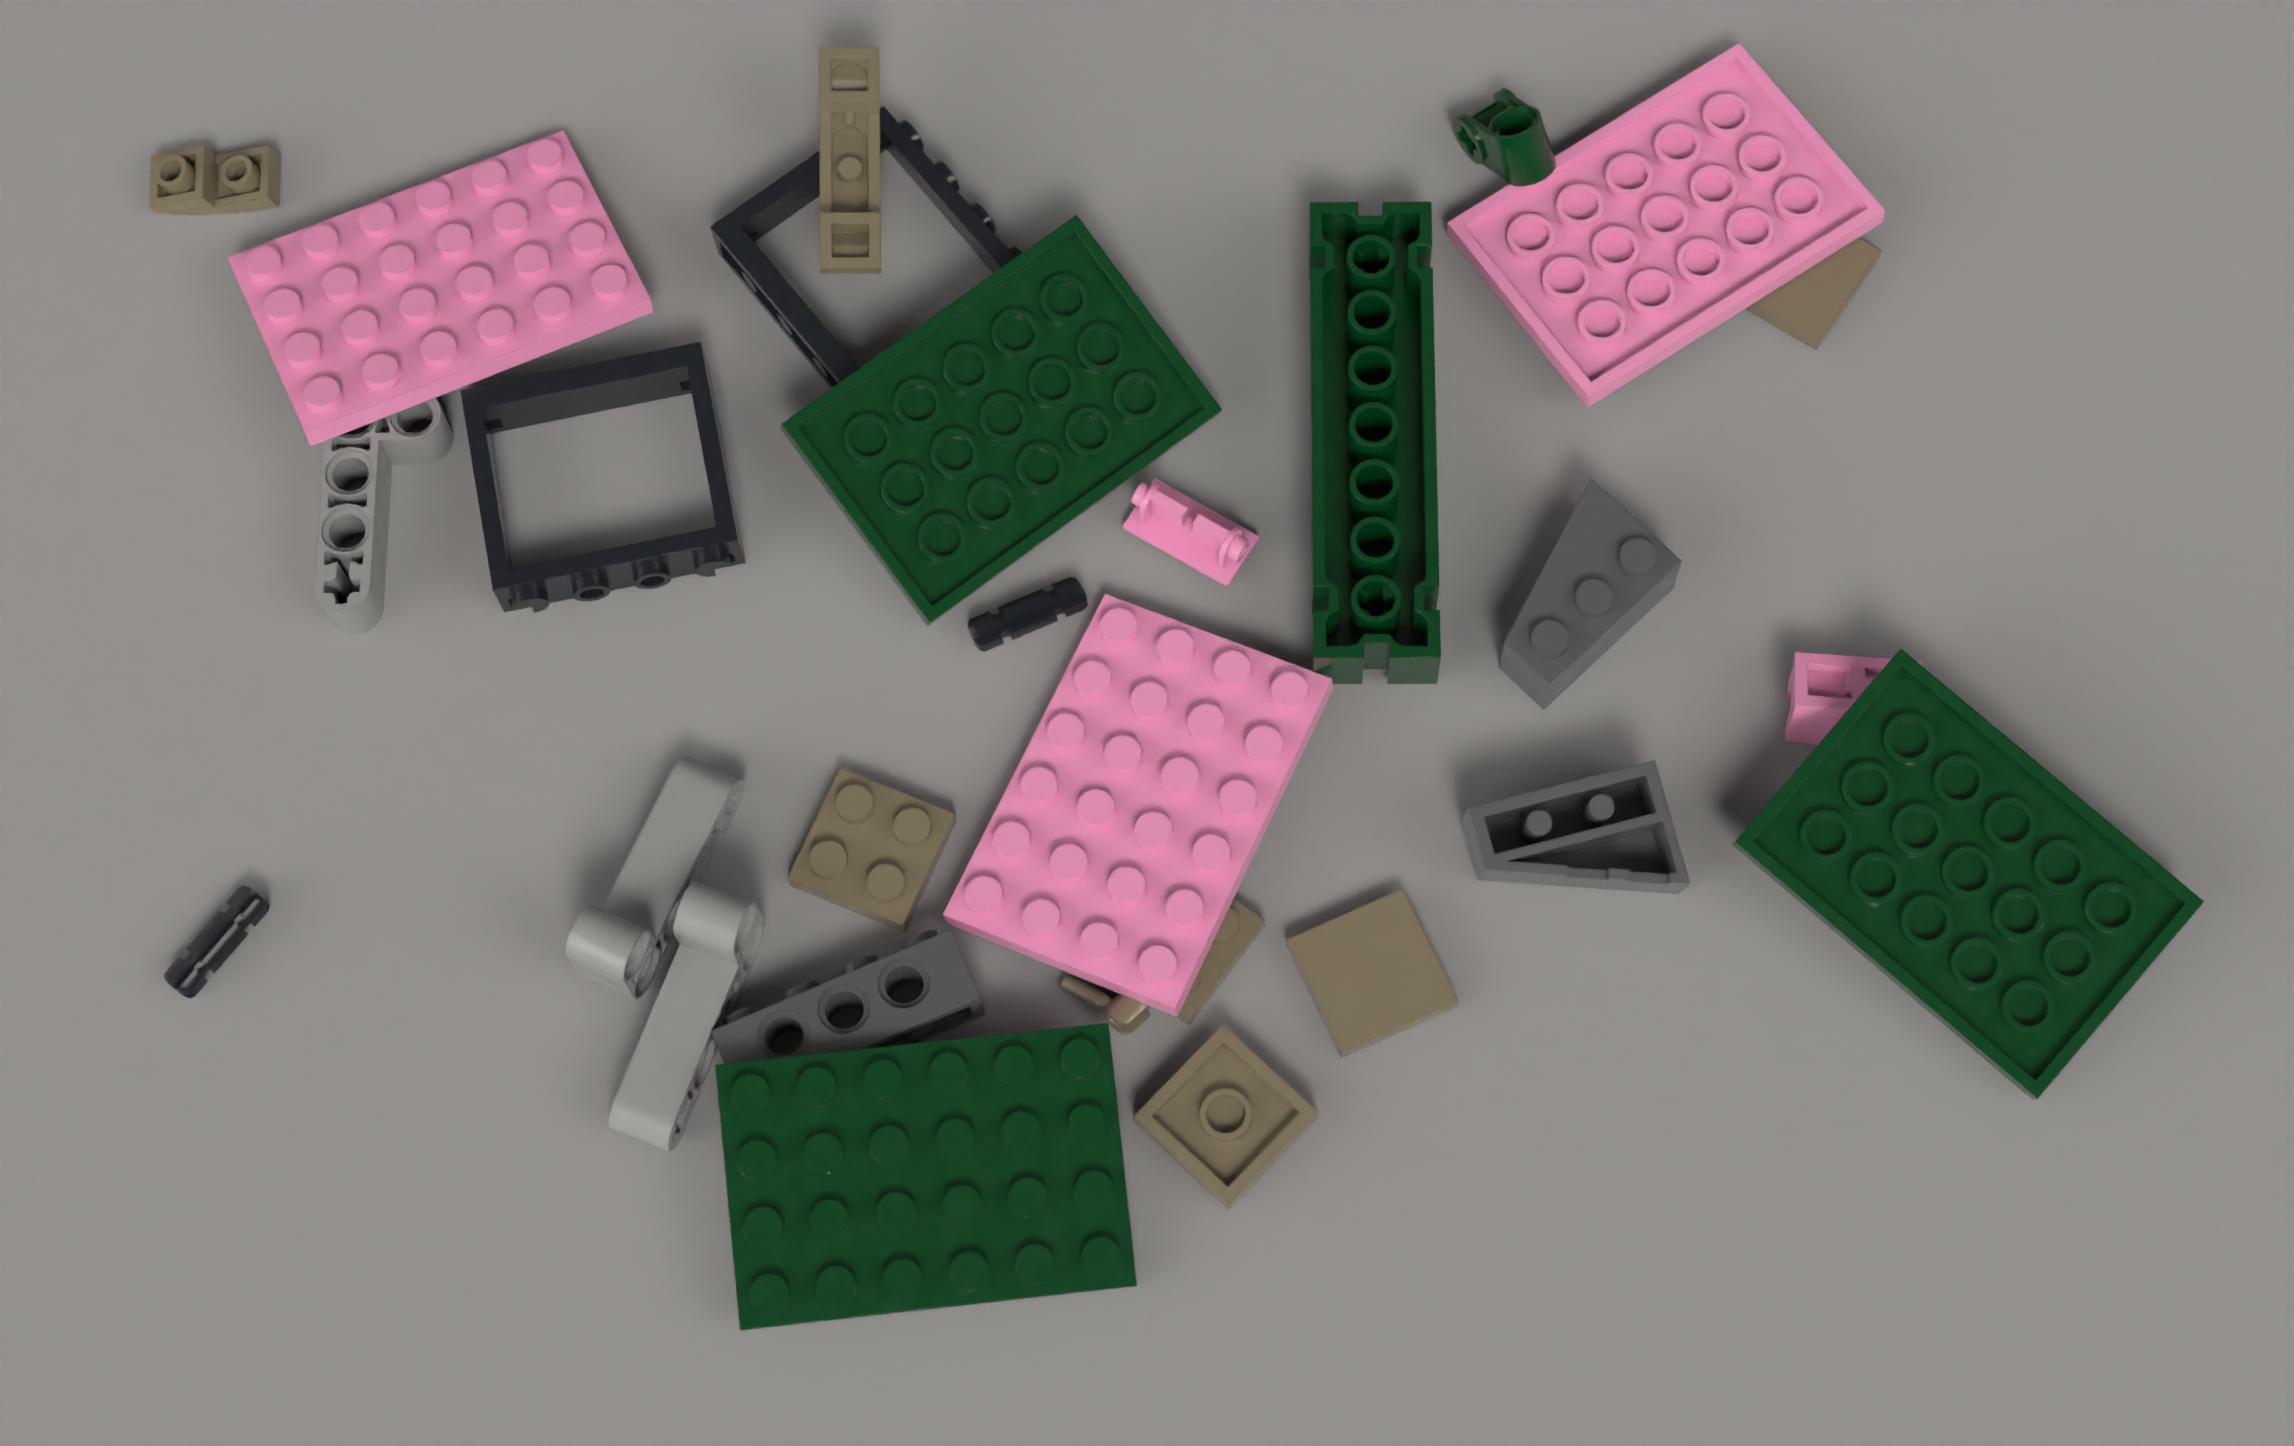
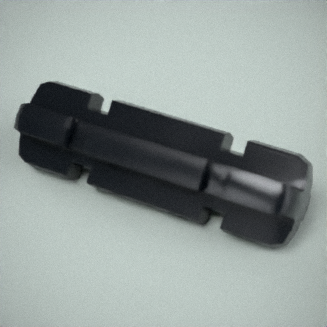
[968,577,1088,652]
[164,885,270,999]

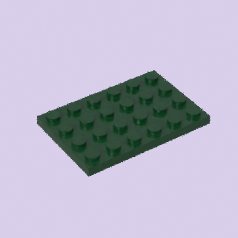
[780,214,1222,627]
[1732,649,2204,1100]
[715,1023,1137,1331]

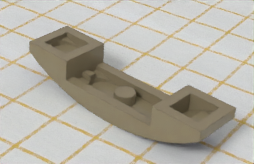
[819,47,881,273]

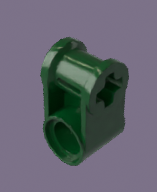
[1452,88,1556,187]

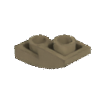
[149,144,280,215]

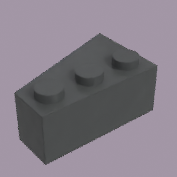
[1499,478,1682,710]
[1461,760,1690,894]

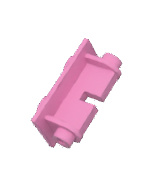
[1122,478,1259,588]

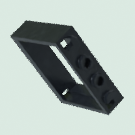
[710,106,1022,388]
[460,342,746,613]

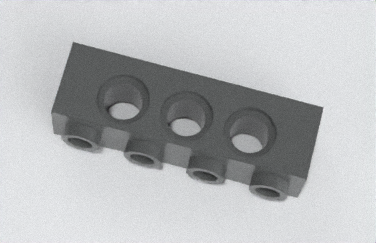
[711,929,985,1064]

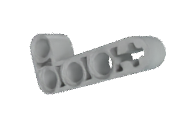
[314,398,454,635]
[565,756,744,1000]
[608,881,765,1151]

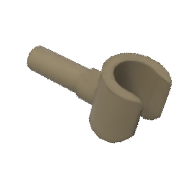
[1060,974,1150,1034]

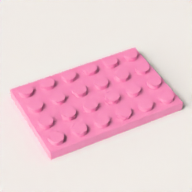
[1447,43,1885,408]
[227,130,653,446]
[943,594,1333,1017]

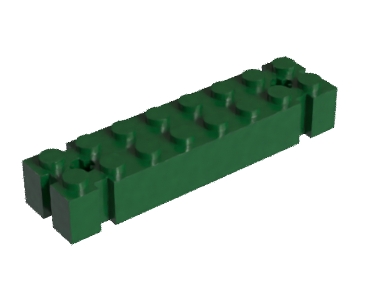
[1308,202,1441,684]

